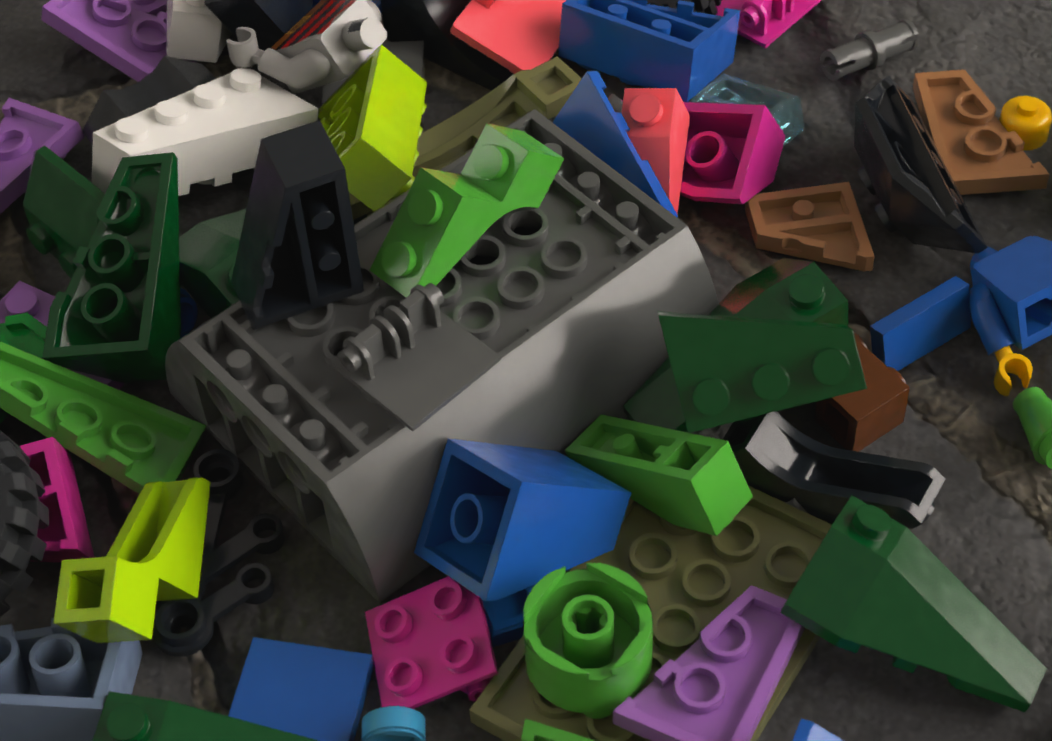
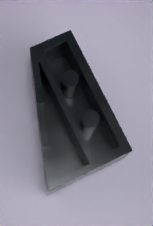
[231,120,364,330]

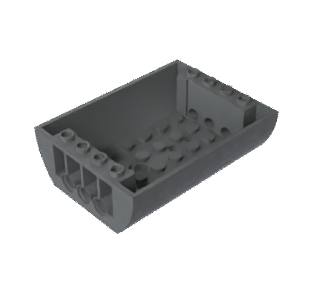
[165,109,719,603]

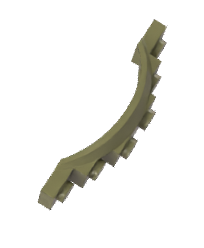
[349,56,582,220]

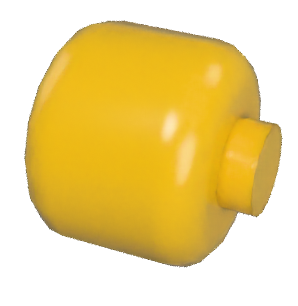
[999,96,1052,151]

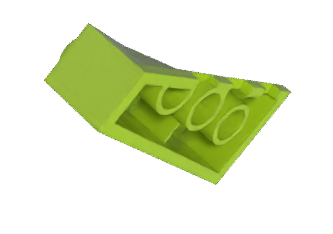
[318,44,427,212]

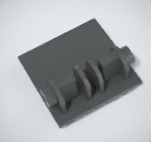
[329,283,501,431]

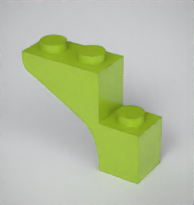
[53,477,211,643]

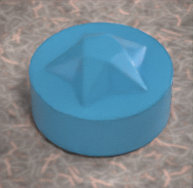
[362,706,426,741]

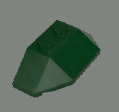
[23,145,181,286]

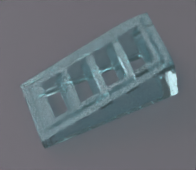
[691,74,804,146]

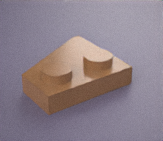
[745,182,875,272]

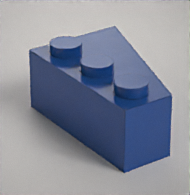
[558,0,741,102]

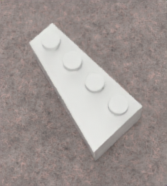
[92,68,319,196]

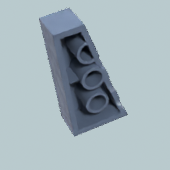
[0,618,143,741]

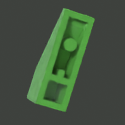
[564,414,753,536]

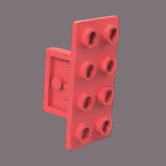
[450,0,566,74]

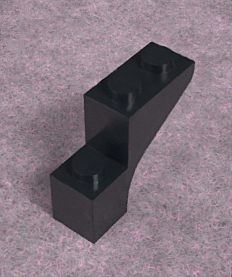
[722,411,945,529]

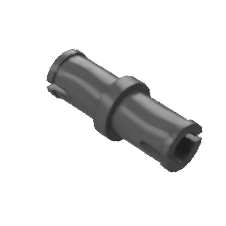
[820,19,919,81]

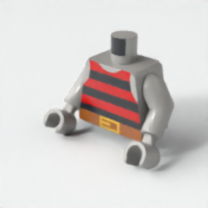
[226,0,387,94]

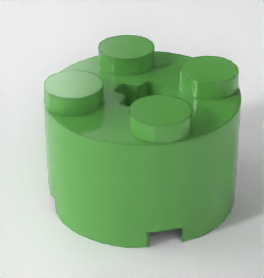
[523,563,653,719]

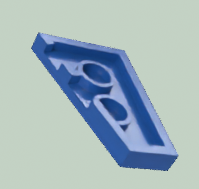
[552,71,678,218]

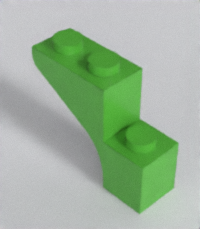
[370,123,565,297]

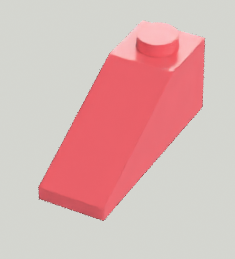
[621,88,690,214]

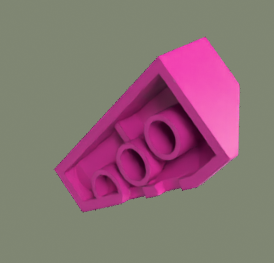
[622,100,786,204]

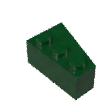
[657,311,867,433]

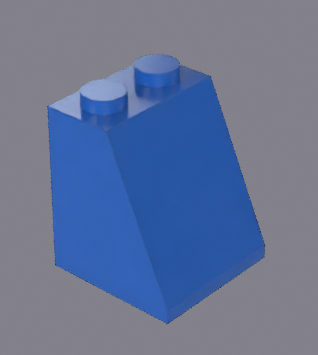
[414,439,632,602]

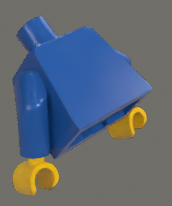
[969,236,1052,396]

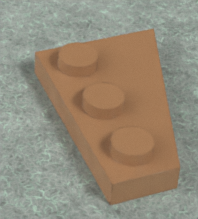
[913,69,1050,195]

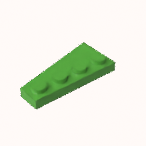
[0,342,206,494]

